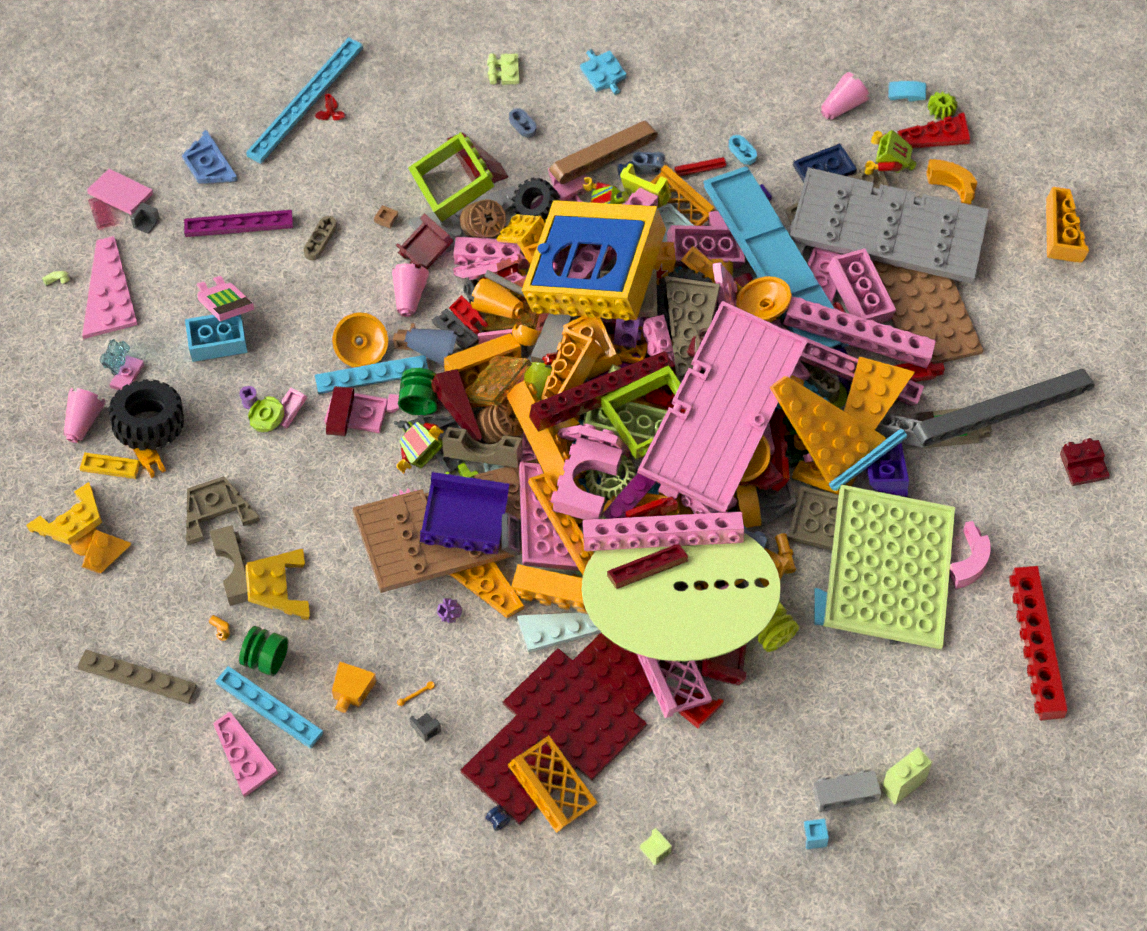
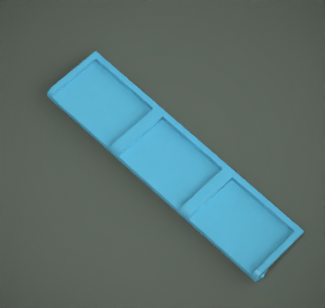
[703,167,849,348]

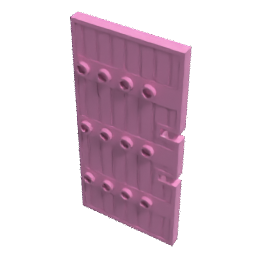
[637,301,808,513]

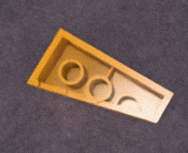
[1046,187,1089,262]
[541,328,602,400]
[444,333,521,390]

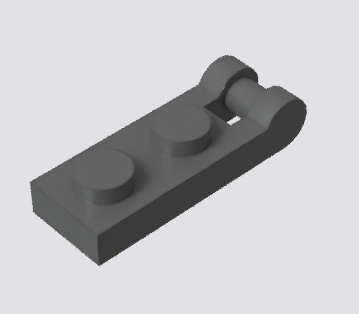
[432,309,479,350]

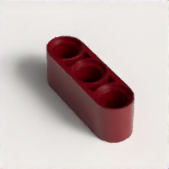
[326,386,354,437]

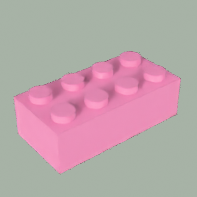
[667,225,745,268]
[827,248,896,323]

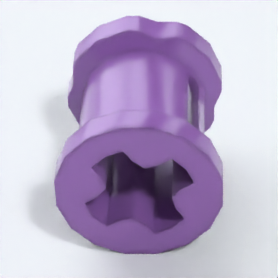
[239,386,258,409]

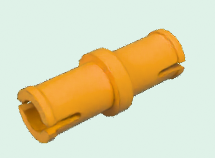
[775,533,796,574]

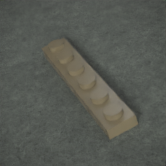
[77,649,197,704]

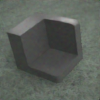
[131,202,160,234]
[410,713,441,742]

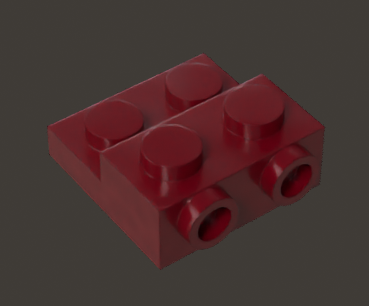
[1060,438,1110,486]

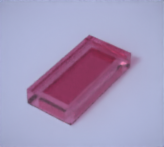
[88,197,115,230]

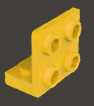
[496,215,545,252]

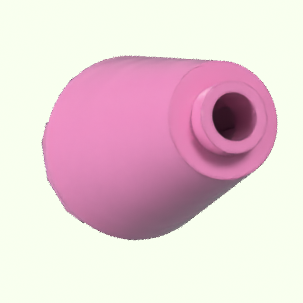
[821,72,870,119]
[392,264,429,317]
[64,388,106,443]

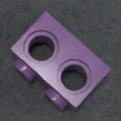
[613,317,644,348]

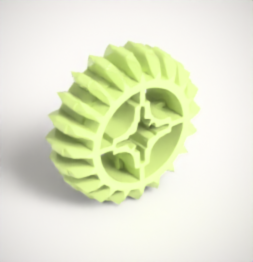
[585,455,636,501]

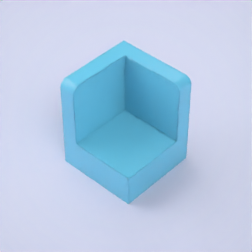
[804,819,829,849]

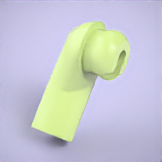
[42,271,70,286]

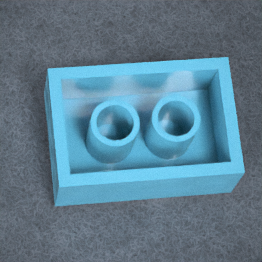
[185,314,248,362]

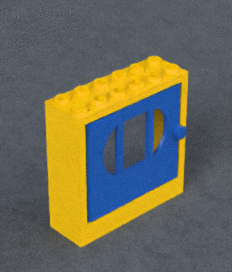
[522,200,666,320]

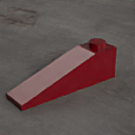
[447,132,509,183]
[431,369,482,442]

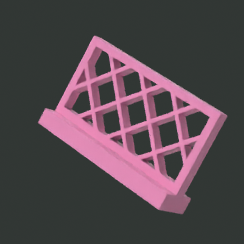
[637,654,712,718]

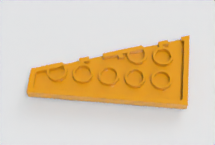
[844,356,915,430]
[449,562,524,618]

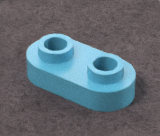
[728,135,757,165]

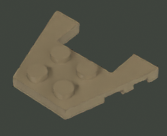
[186,476,260,545]

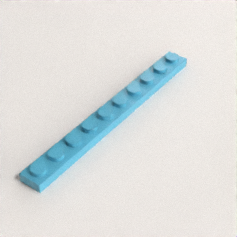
[246,37,363,164]

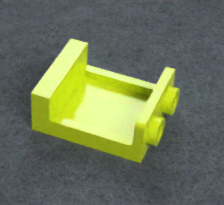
[621,163,671,208]

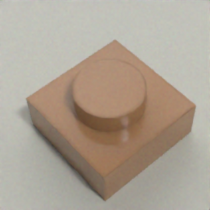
[374,205,398,228]

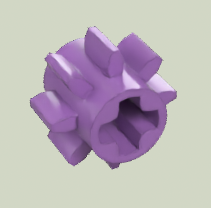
[437,598,462,623]

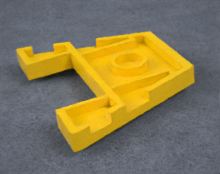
[26,482,103,545]
[245,549,310,620]

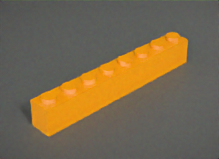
[505,381,587,527]

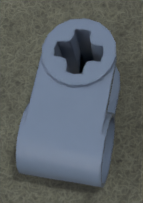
[632,152,665,175]

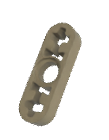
[304,216,337,261]

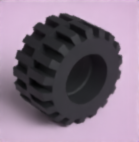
[512,178,561,223]

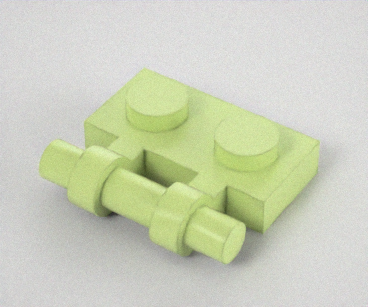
[487,53,519,85]

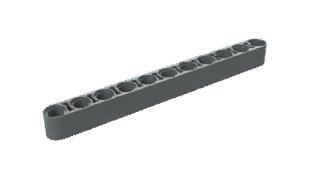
[912,369,1095,447]

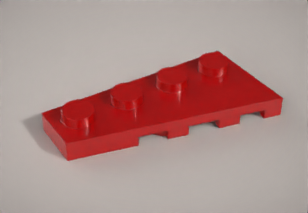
[897,112,970,148]
[769,409,789,491]

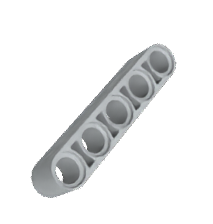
[841,406,924,448]

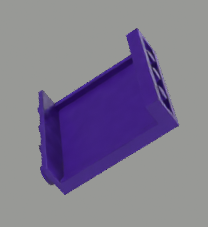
[420,472,509,554]

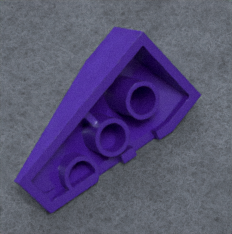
[868,442,909,498]

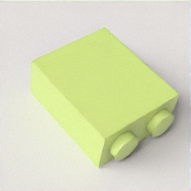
[882,747,932,805]

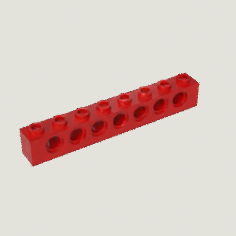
[1009,566,1068,720]

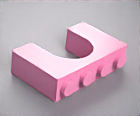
[551,437,623,520]

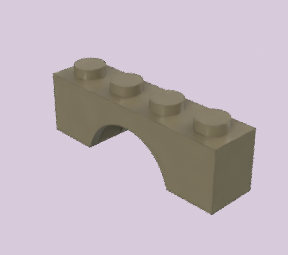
[442,427,523,468]
[210,525,248,606]

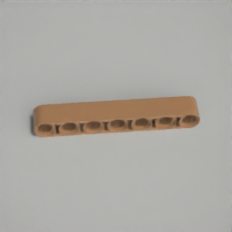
[549,120,658,184]

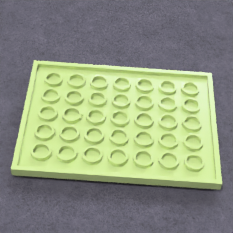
[823,485,955,649]

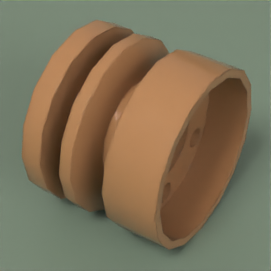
[460,199,506,238]
[476,398,524,444]

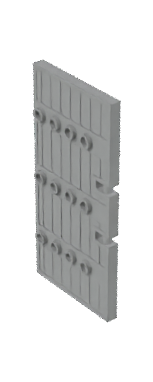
[790,168,989,284]

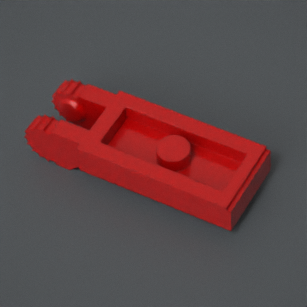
[449,295,488,336]

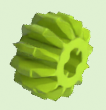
[927,91,958,120]

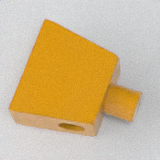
[332,662,377,713]

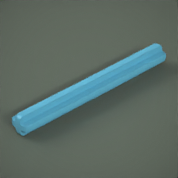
[829,429,907,491]

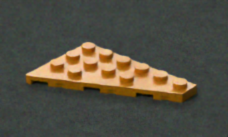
[769,376,886,483]

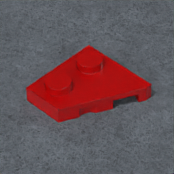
[674,688,724,729]

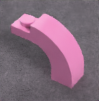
[949,521,991,589]

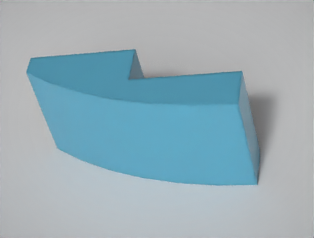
[888,81,927,102]

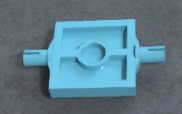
[580,49,627,95]

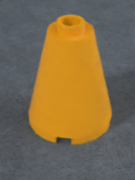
[471,278,524,319]

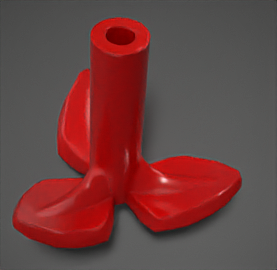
[315,94,345,121]

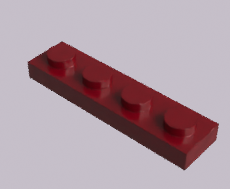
[607,543,688,589]

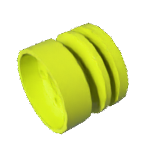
[757,601,799,652]

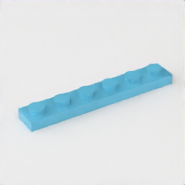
[315,355,428,394]
[215,666,323,749]

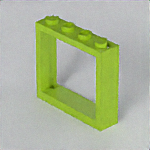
[408,132,495,222]
[601,365,686,459]

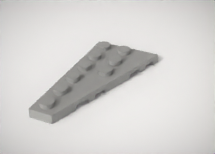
[407,186,517,257]

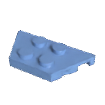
[182,130,237,184]

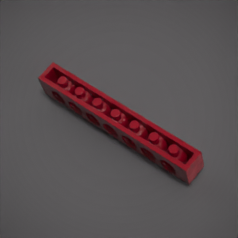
[529,351,675,432]

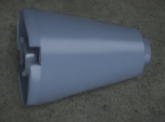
[404,328,458,366]

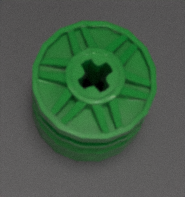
[398,368,438,416]
[239,626,289,677]

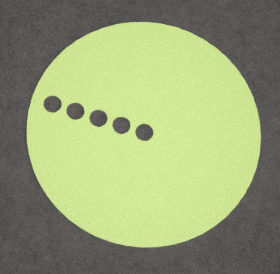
[582,533,780,661]

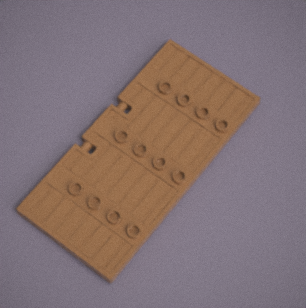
[353,459,544,593]

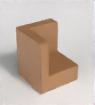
[393,323,416,351]

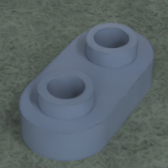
[509,108,536,138]

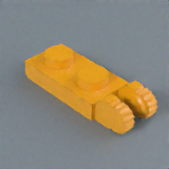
[132,448,166,478]

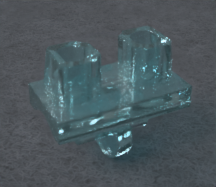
[99,339,130,376]

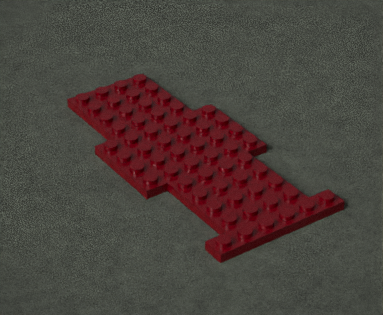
[460,632,703,825]

